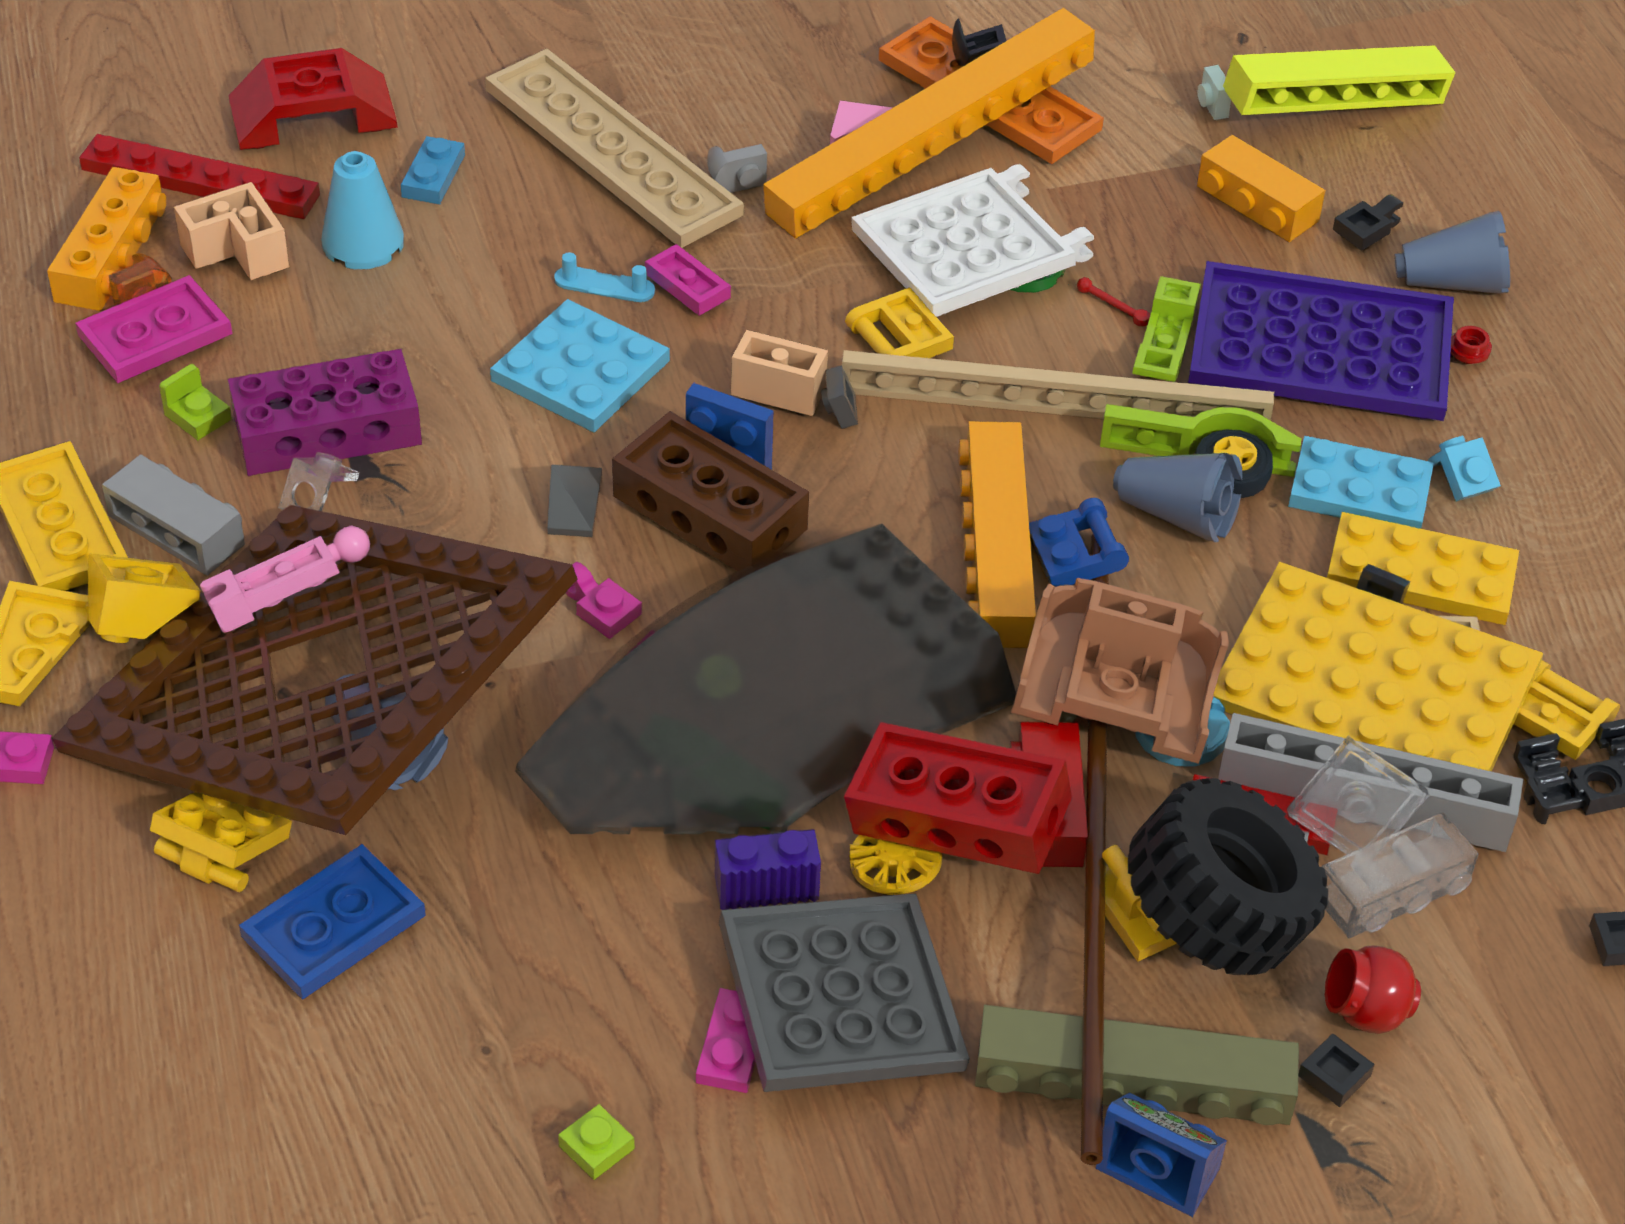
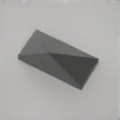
[547,465,602,537]

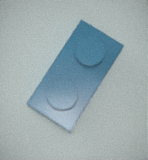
[401,136,465,204]

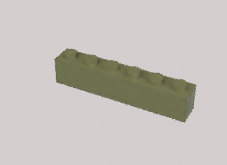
[975,1005,1299,1125]

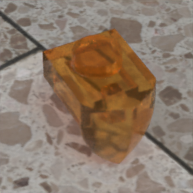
[108,253,172,306]

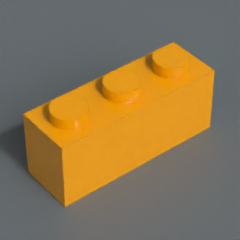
[1197,135,1326,243]

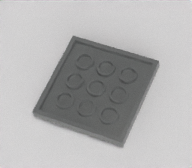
[719,893,970,1092]

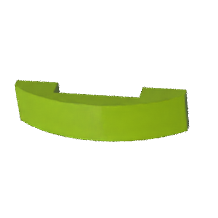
[1132,276,1201,382]

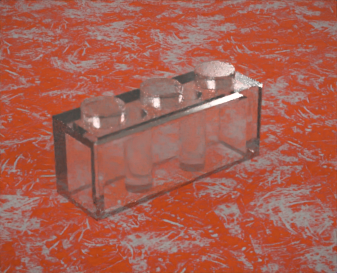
[1322,812,1479,939]

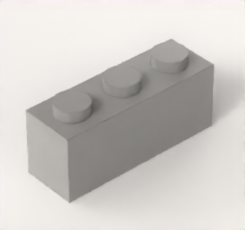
[102,454,245,576]

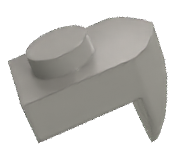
[707,144,767,193]

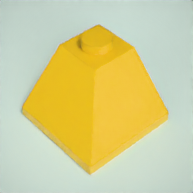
[88,553,201,643]

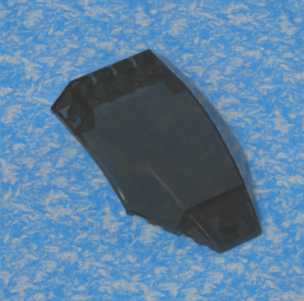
[515,524,1016,834]

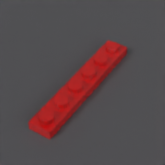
[79,134,320,220]

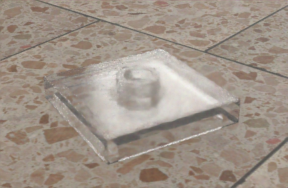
[1287,735,1429,868]

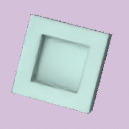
[1197,65,1231,120]

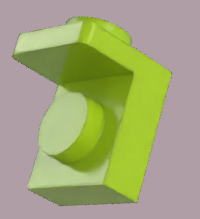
[159,364,232,441]

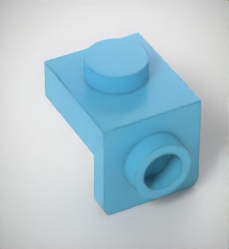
[1428,436,1501,502]

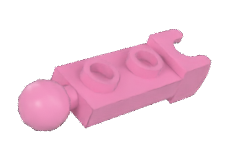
[200,526,370,633]

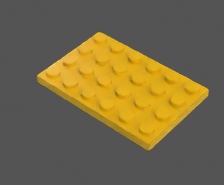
[1213,562,1543,771]

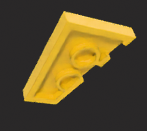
[0,581,91,706]

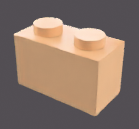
[731,330,828,416]

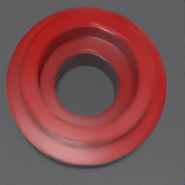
[1450,326,1492,364]

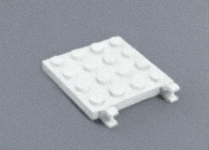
[852,164,1094,317]

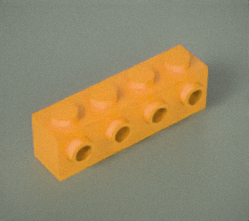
[47,167,166,311]

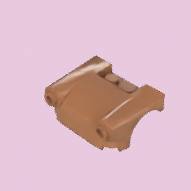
[1011,578,1229,764]

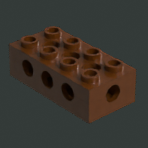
[612,411,809,580]

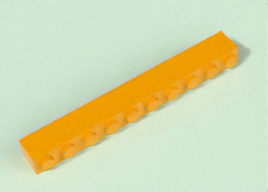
[763,8,1095,239]

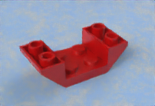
[228,48,398,150]

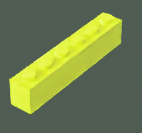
[1223,45,1456,115]

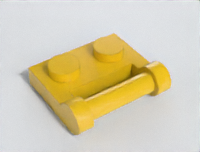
[845,287,954,358]
[1514,660,1620,760]

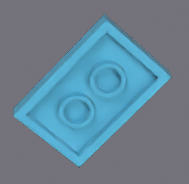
[1288,436,1434,529]

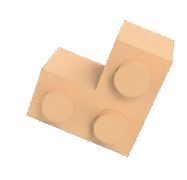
[174,182,289,280]

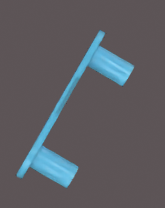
[554,252,655,302]

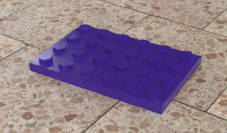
[1188,261,1454,421]

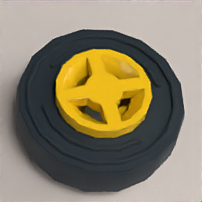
[1195,429,1273,498]

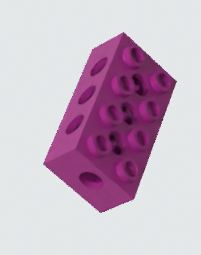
[228,349,422,476]

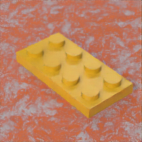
[0,441,128,591]
[1327,512,1519,625]

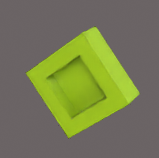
[558,1104,635,1180]

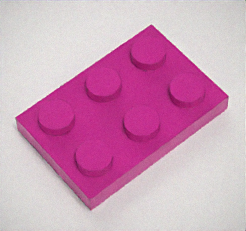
[75,275,232,383]

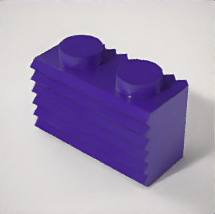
[714,829,821,910]

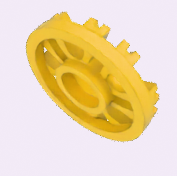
[849,835,942,895]

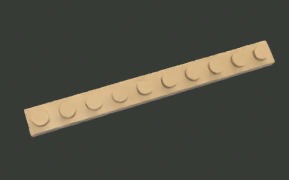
[842,350,1274,420]

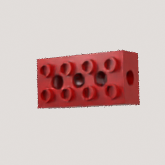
[844,722,1072,874]

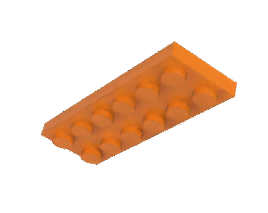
[879,16,1104,164]

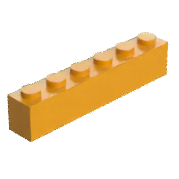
[958,421,1036,648]

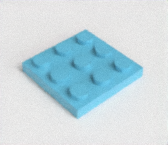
[490,299,670,433]

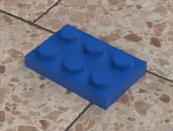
[239,844,426,1000]

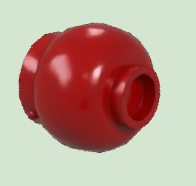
[1324,945,1421,1034]

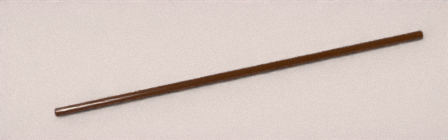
[1080,534,1109,1165]

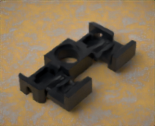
[1513,719,1625,824]

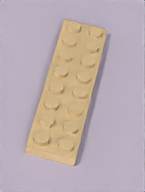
[485,49,744,248]

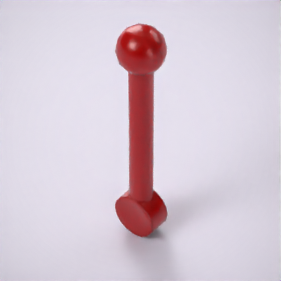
[1077,277,1150,327]

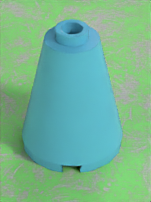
[321,151,404,269]

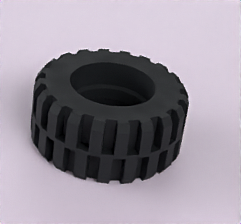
[1128,778,1328,975]

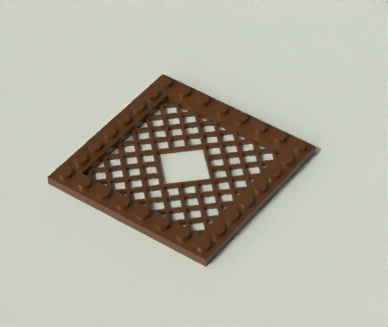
[51,505,578,835]

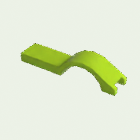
[1100,404,1302,477]

